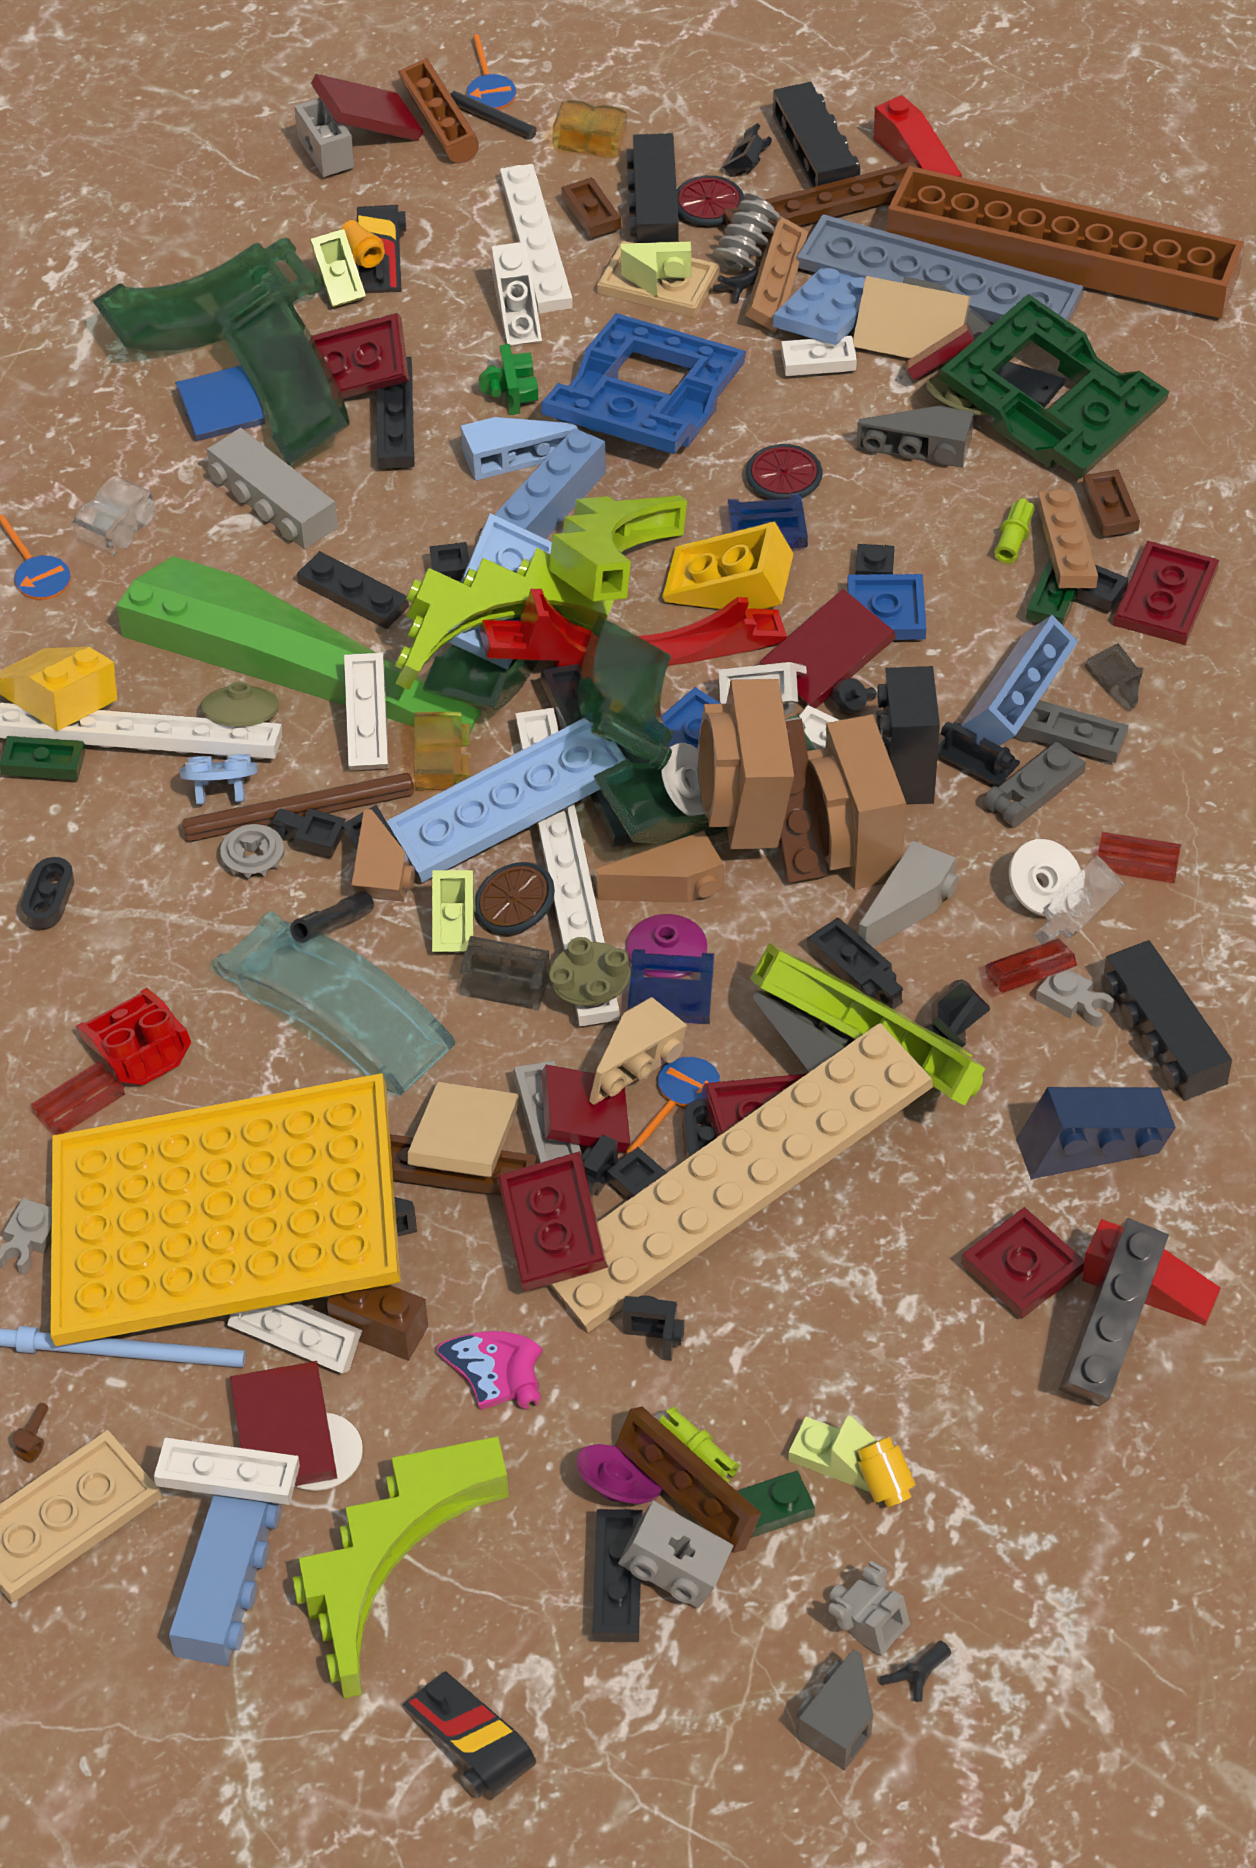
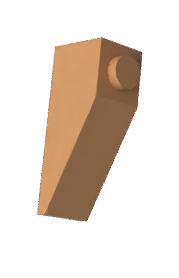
[594,831,724,902]

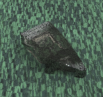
[1085,643,1143,710]

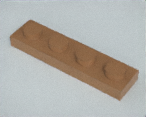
[745,216,808,332]
[1036,489,1098,588]

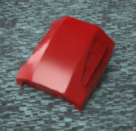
[76,988,192,1085]

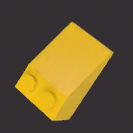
[662,522,794,609]
[0,647,117,731]

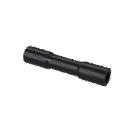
[290,891,374,943]

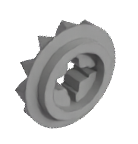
[220,824,284,879]

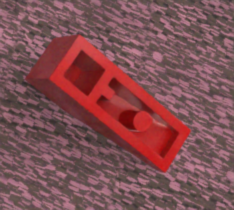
[873,94,962,178]
[1082,1219,1221,1326]

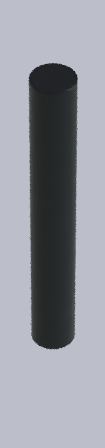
[450,91,537,139]

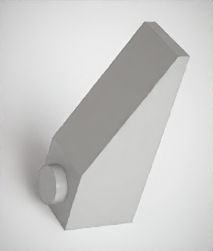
[859,841,959,947]

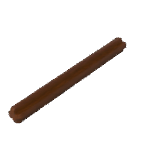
[182,773,414,842]

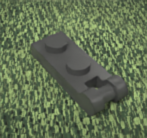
[1014,700,1129,763]
[982,741,1086,827]

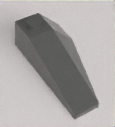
[752,991,854,1072]

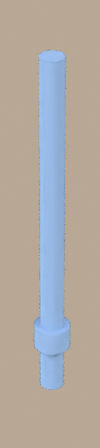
[0,1326,246,1368]

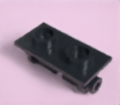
[938,721,1020,787]

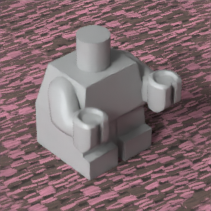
[828,1561,910,1656]

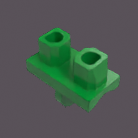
[478,344,539,415]

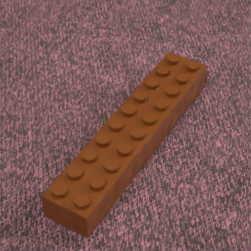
[887,166,1244,318]

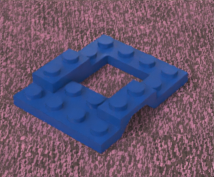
[541,313,746,454]

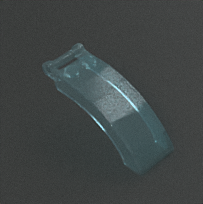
[212,911,456,1096]

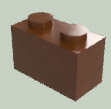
[327,1285,428,1361]

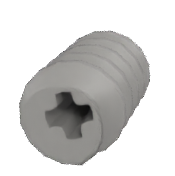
[712,193,781,272]

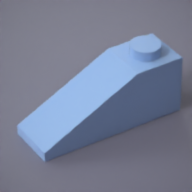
[460,417,578,481]

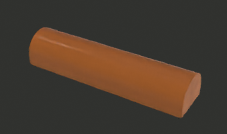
[397,58,479,163]

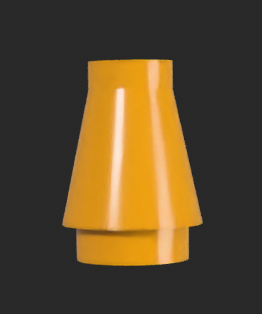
[341,220,385,268]

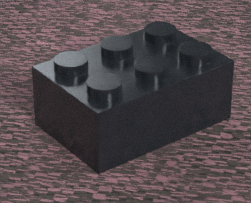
[876,666,940,805]

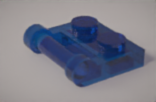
[727,494,808,548]
[628,949,715,1024]

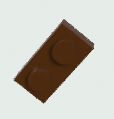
[561,177,621,238]
[1082,469,1140,537]

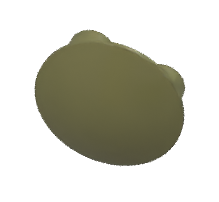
[549,937,631,1006]

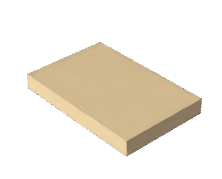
[597,241,720,318]
[853,276,971,365]
[408,1082,519,1177]

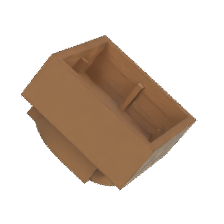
[697,679,794,849]
[807,714,906,890]

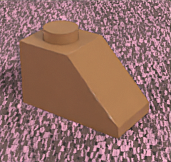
[352,809,415,902]

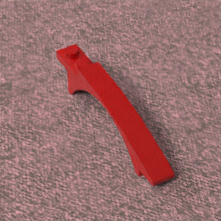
[479,588,787,671]

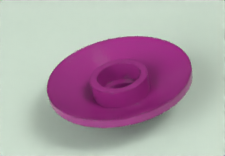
[626,914,707,980]
[576,1444,662,1504]

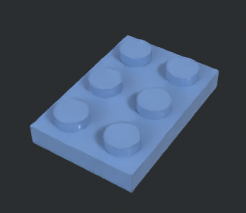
[773,268,865,345]

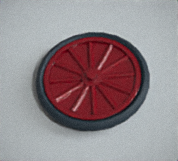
[677,175,745,226]
[746,444,823,501]

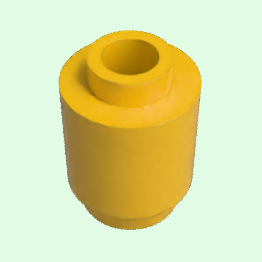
[857,1436,916,1508]

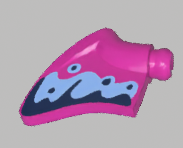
[437,1331,543,1410]

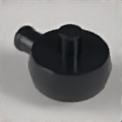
[832,678,877,714]

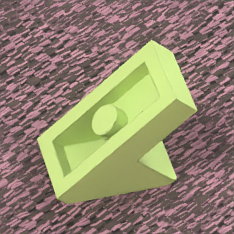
[310,229,366,308]
[621,241,691,296]
[432,870,476,952]
[788,1415,877,1492]

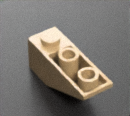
[589,997,687,1105]

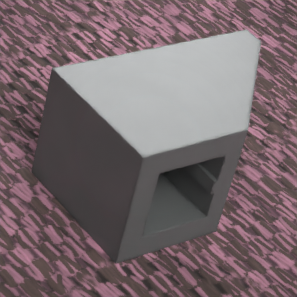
[796,1649,873,1771]

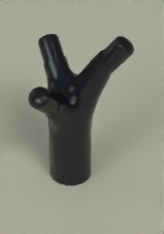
[713,268,759,304]
[880,1640,951,1702]

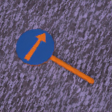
[467,34,516,110]
[0,514,71,600]
[626,1057,720,1155]

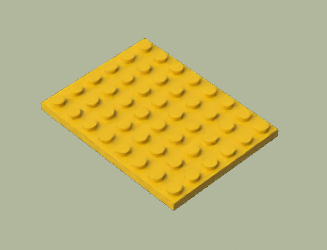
[51,1073,401,1347]

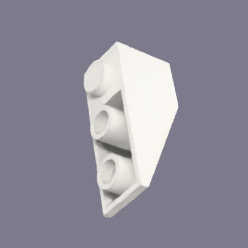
[491,242,542,347]

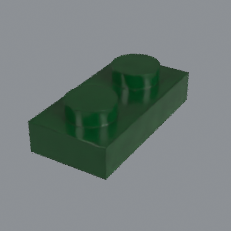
[1026,558,1078,626]
[0,736,86,780]
[737,1470,815,1538]

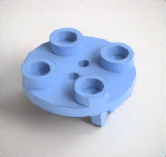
[179,754,258,804]

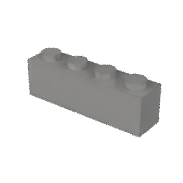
[207,428,338,550]

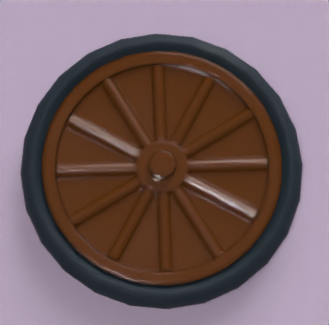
[475,862,555,934]

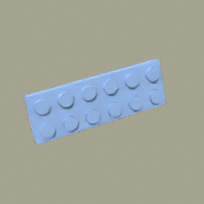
[386,713,632,882]

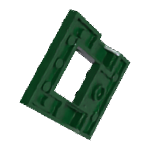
[938,294,1170,479]

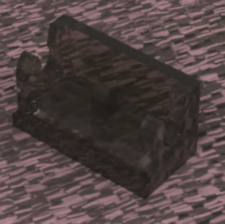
[459,936,550,1010]

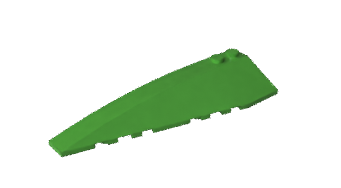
[116,556,480,742]

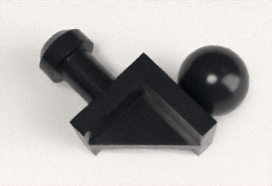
[923,979,990,1047]

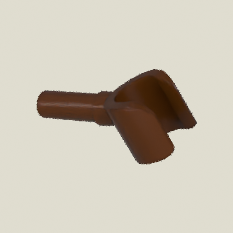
[13,1403,49,1462]

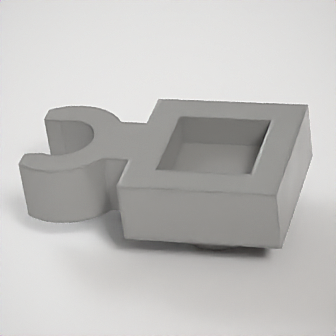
[1036,964,1114,1027]
[0,1198,52,1275]

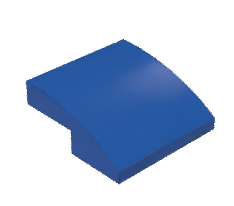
[175,365,265,442]

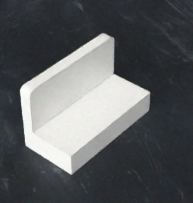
[719,662,807,704]

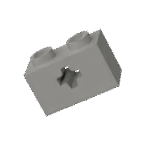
[294,98,354,177]
[618,1501,734,1608]

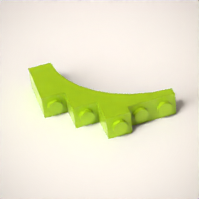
[549,495,687,602]
[394,548,614,690]
[750,943,986,1106]
[293,1436,509,1698]

